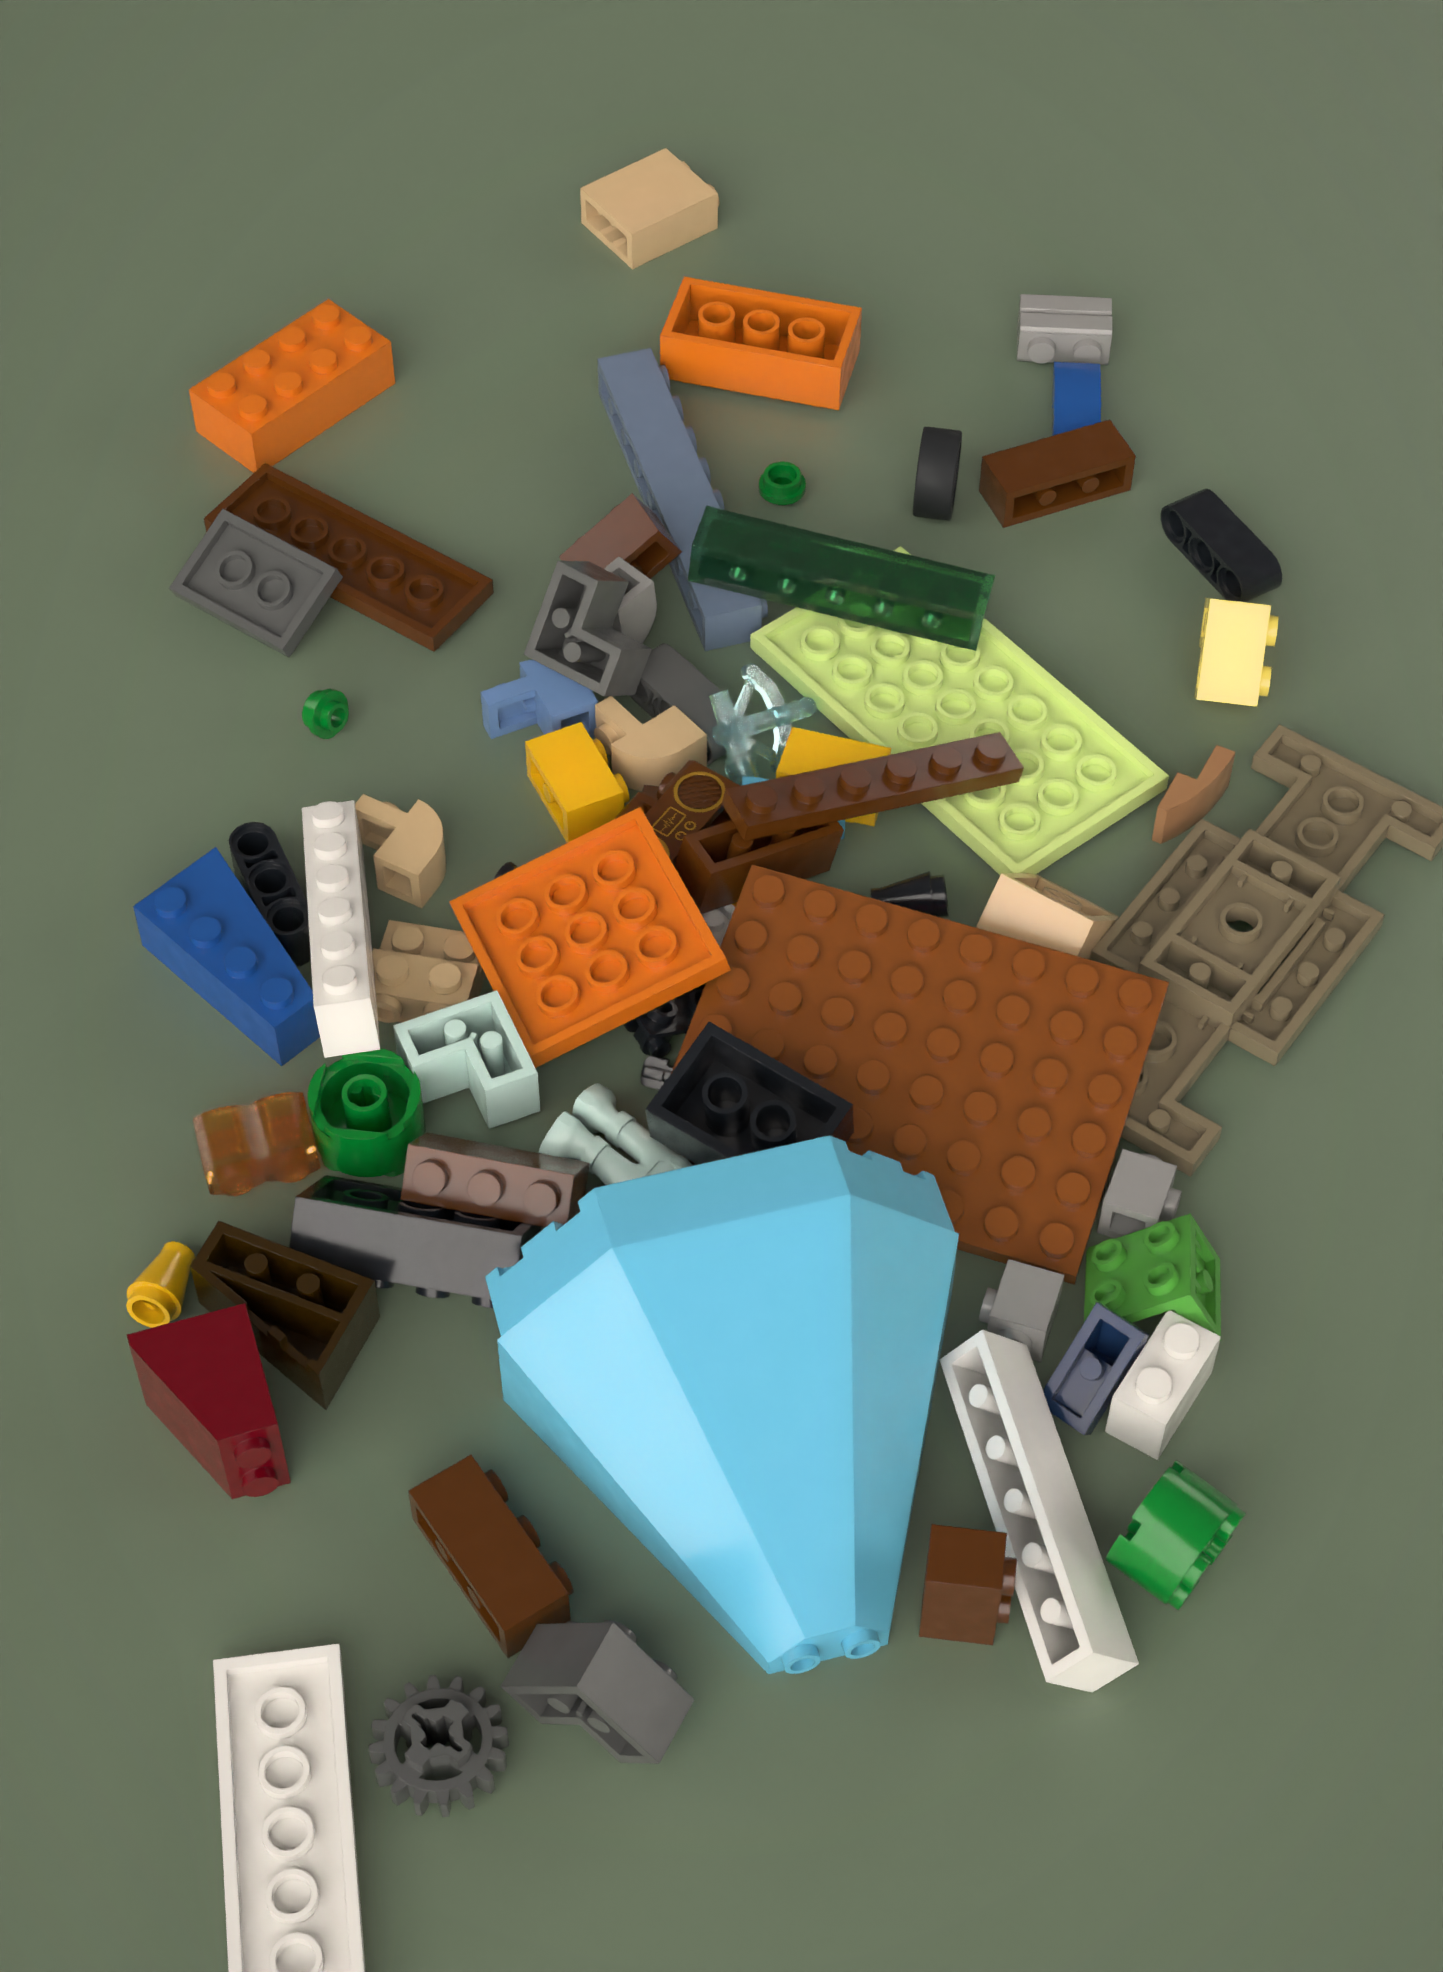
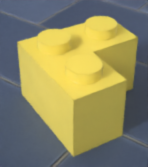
[1194,597,1278,707]

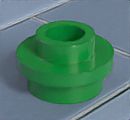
[759,461,806,505]
[302,688,349,739]

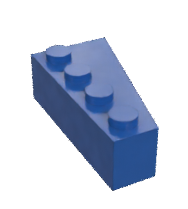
[133,847,320,1066]

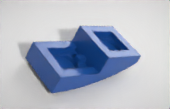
[1052,362,1101,436]

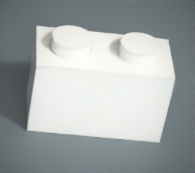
[1105,1310,1221,1460]

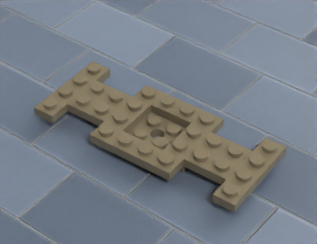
[1090,724,1443,1177]

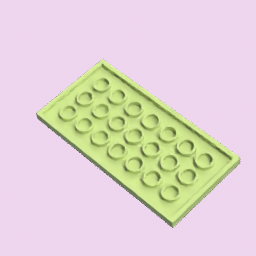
[750,546,1169,875]

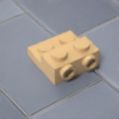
[372,920,486,1023]

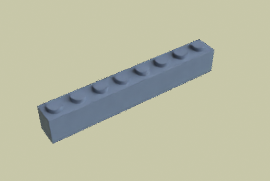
[597,348,768,651]

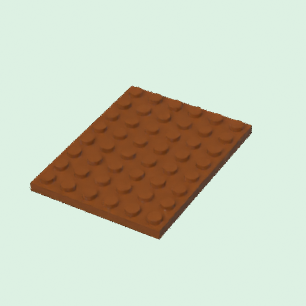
[671,864,1169,1285]

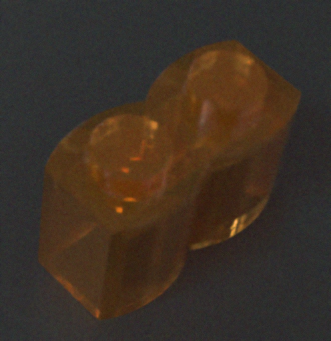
[193,1092,321,1196]

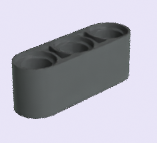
[629,643,752,764]

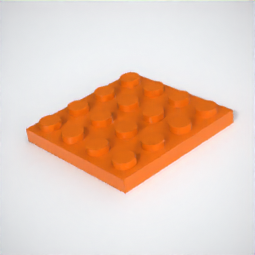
[449,807,731,1068]

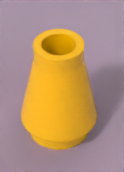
[126,1241,195,1328]

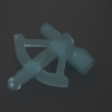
[709,663,817,786]

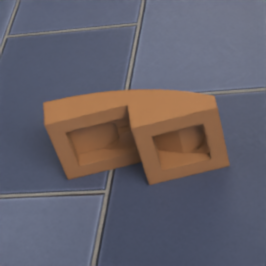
[1152,745,1236,844]

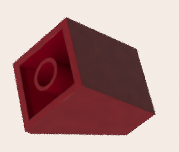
[127,1303,291,1499]

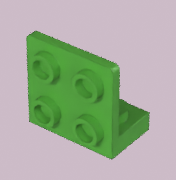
[1084,1213,1221,1341]

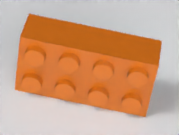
[660,276,862,410]
[189,299,395,473]

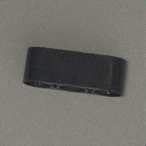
[1160,489,1282,602]
[229,822,311,967]

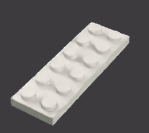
[213,1644,366,1972]

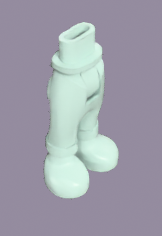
[538,1083,693,1185]

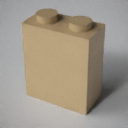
[580,148,720,270]

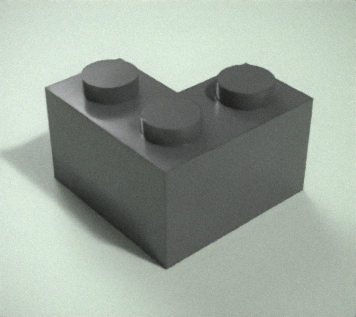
[523,560,652,697]
[500,1620,695,1764]

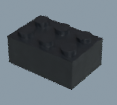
[645,1022,854,1165]

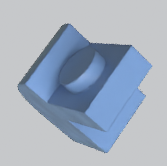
[481,660,598,739]

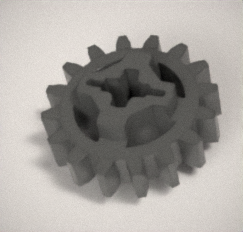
[368,1675,509,1817]

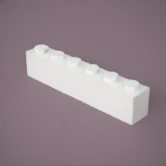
[302,800,380,1058]
[940,1330,1139,1693]

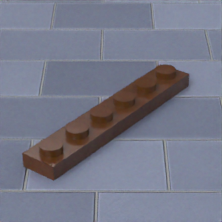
[722,732,1024,841]

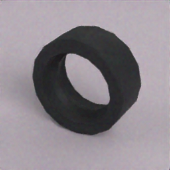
[913,427,962,521]

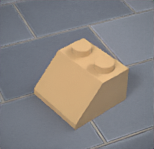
[976,873,1119,960]

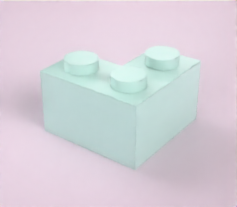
[393,990,541,1129]

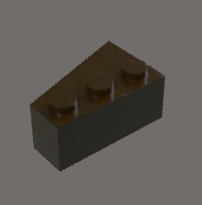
[190,1221,380,1410]

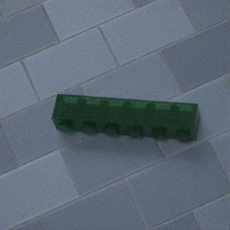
[688,506,995,651]

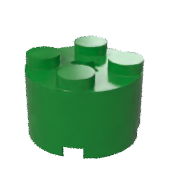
[307,1048,426,1177]
[1105,1460,1246,1610]

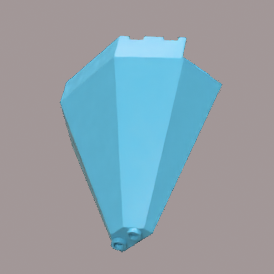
[485,1135,959,1674]

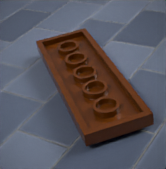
[204,463,494,652]

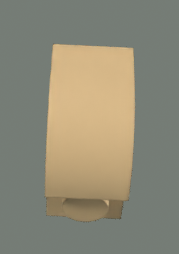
[594,696,707,791]
[355,794,446,909]

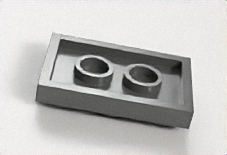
[169,509,343,657]

